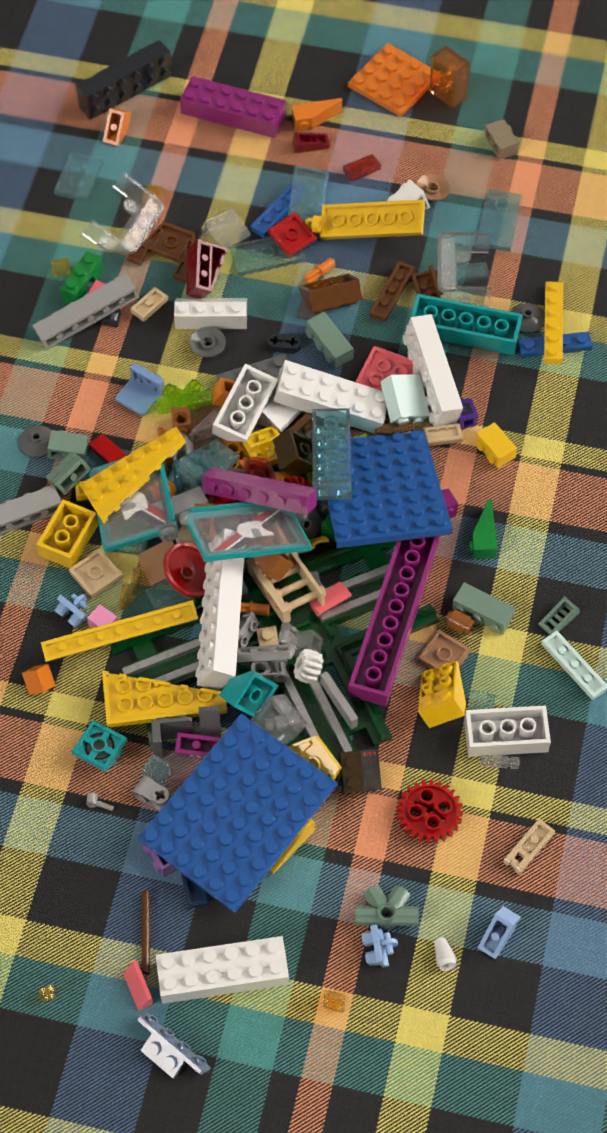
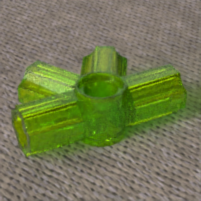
[155,379,212,415]

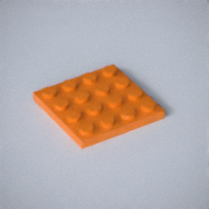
[348,43,441,117]

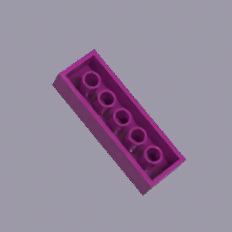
[180,76,286,138]

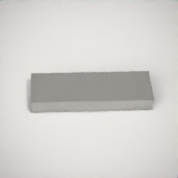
[237,644,295,662]
[320,671,358,730]

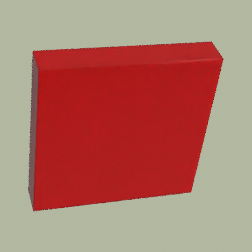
[268,212,317,258]

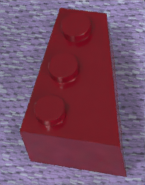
[186,239,229,298]

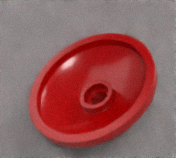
[163,542,207,597]

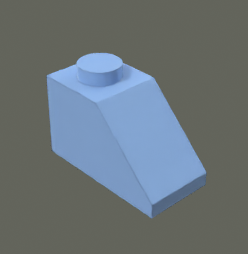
[478,906,521,959]

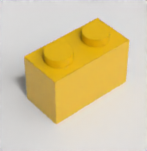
[475,422,517,468]

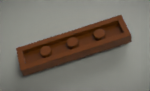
[369,261,415,323]

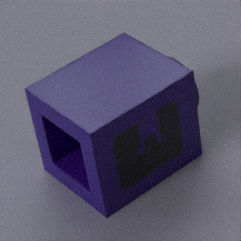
[457,398,478,430]

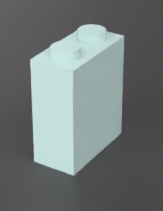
[380,374,430,425]

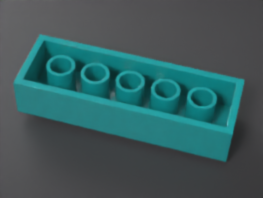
[411,294,523,355]

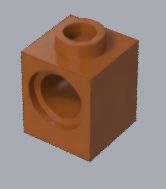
[171,406,192,435]

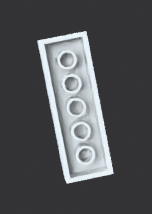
[403,314,463,426]
[273,360,387,434]
[156,936,289,1004]

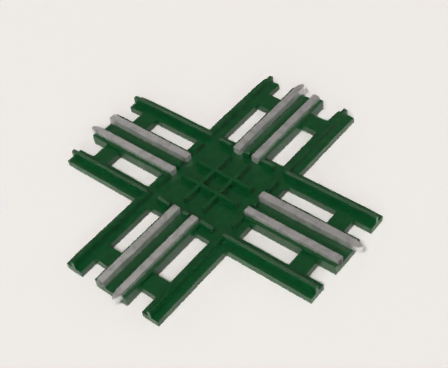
[110,515,439,762]

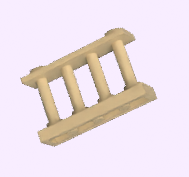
[246,542,326,624]

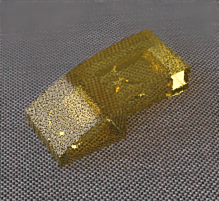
[119,568,142,610]

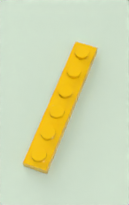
[544,282,563,364]

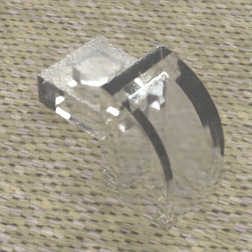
[278,622,323,657]

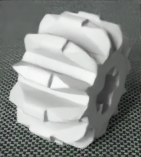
[293,649,324,684]

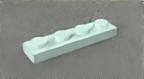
[541,631,607,700]

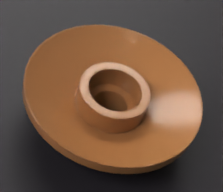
[416,174,450,201]

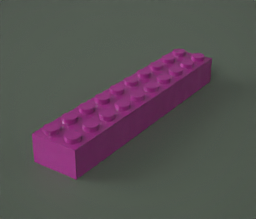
[348,536,441,707]

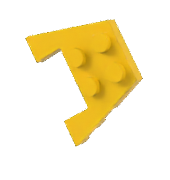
[288,735,342,819]

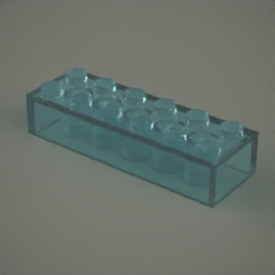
[312,408,352,500]

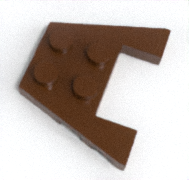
[126,221,196,283]

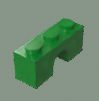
[60,250,104,304]

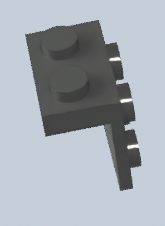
[148,715,193,759]

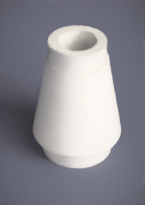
[434,938,457,971]

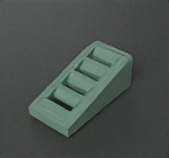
[538,596,580,635]

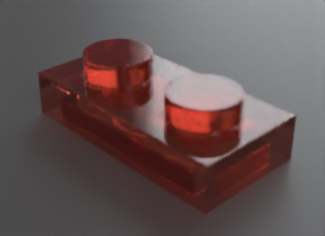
[343,153,381,182]

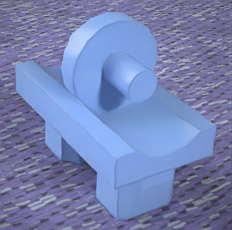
[54,594,89,628]
[362,925,398,968]

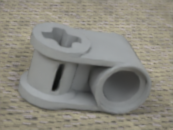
[251,659,289,683]
[132,775,170,811]

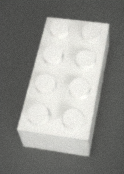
[464,706,551,757]

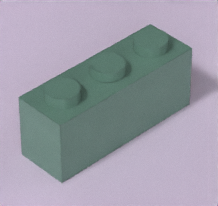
[305,312,354,368]
[452,582,516,635]

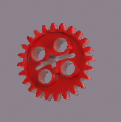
[397,779,463,845]

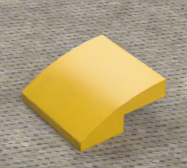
[242,426,280,470]

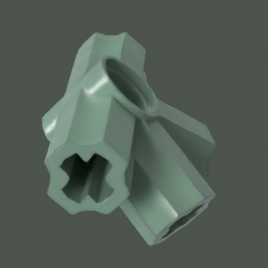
[355,885,419,929]

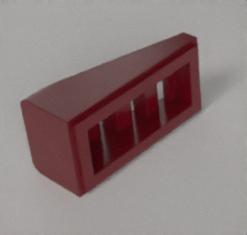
[292,132,330,153]

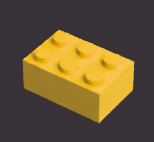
[36,500,99,568]

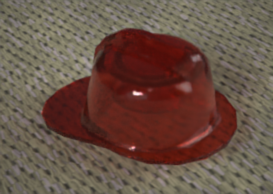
[244,457,277,480]

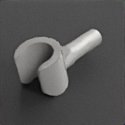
[86,793,114,811]

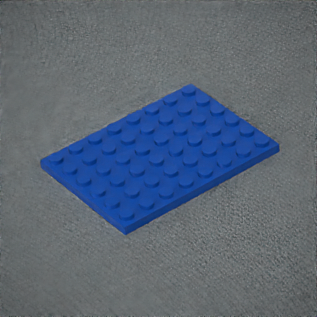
[314,430,453,548]
[138,714,338,914]

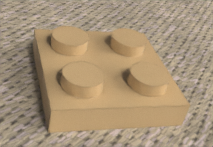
[69,548,123,599]

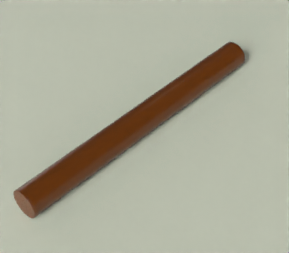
[141,891,150,975]

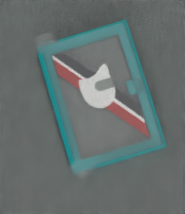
[89,459,179,553]
[180,502,312,562]

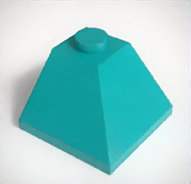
[219,670,279,719]

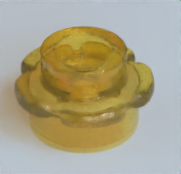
[38,984,58,1002]

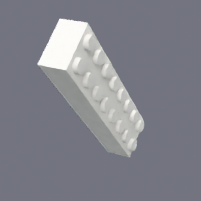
[196,530,245,691]

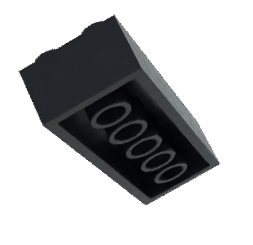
[76,40,173,120]

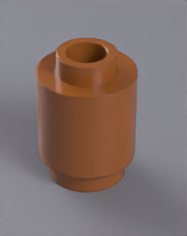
[445,609,476,635]

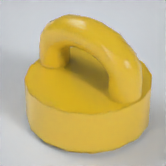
[305,215,322,233]

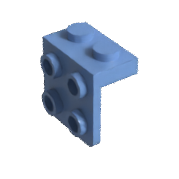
[115,363,165,416]

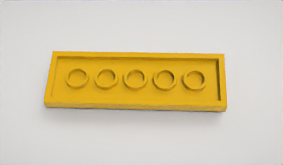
[320,199,425,240]

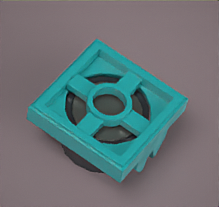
[71,720,128,773]

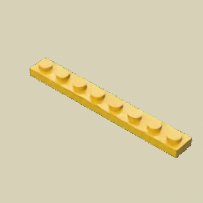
[41,600,198,662]

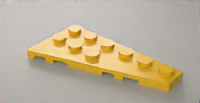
[79,427,186,524]
[102,670,227,728]

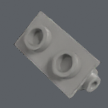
[238,611,260,647]

